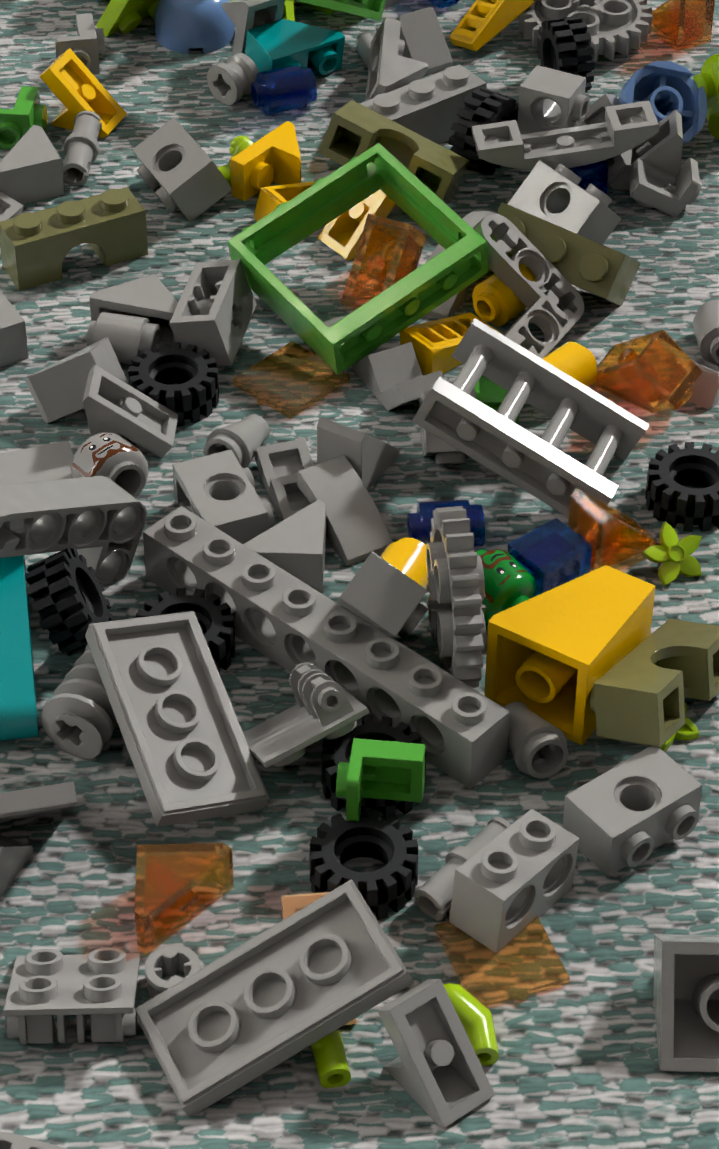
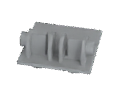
[243,662,370,768]
[3,948,140,1045]

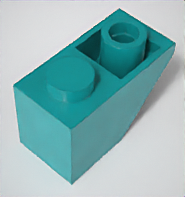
[245,19,345,92]

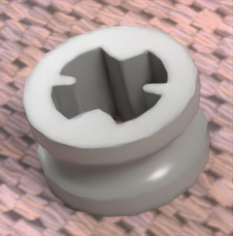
[145,945,201,999]

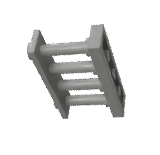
[412,318,649,528]

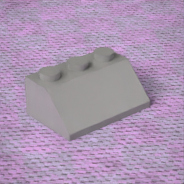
[360,64,487,145]
[653,934,719,1072]

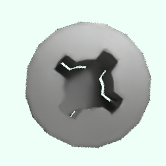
[207,53,261,105]

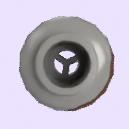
[72,432,149,498]

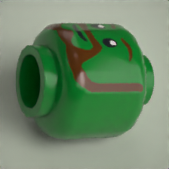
[476,549,536,628]

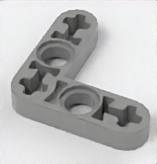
[473,213,584,359]

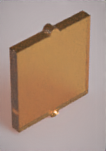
[233,341,350,419]
[434,916,570,1007]

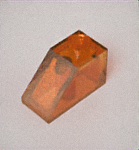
[341,213,426,308]
[592,330,703,413]

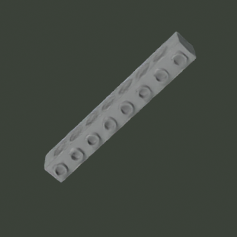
[143,506,510,789]

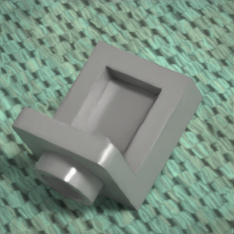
[55,13,105,74]
[628,158,702,216]

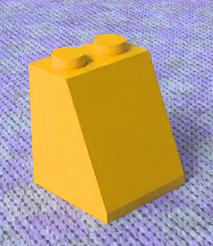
[484,565,656,745]

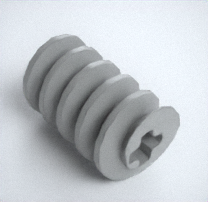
[41,645,118,759]

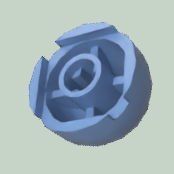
[153,0,236,54]
[618,61,708,145]

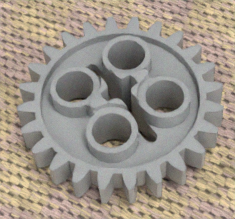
[519,0,653,62]
[426,506,487,688]

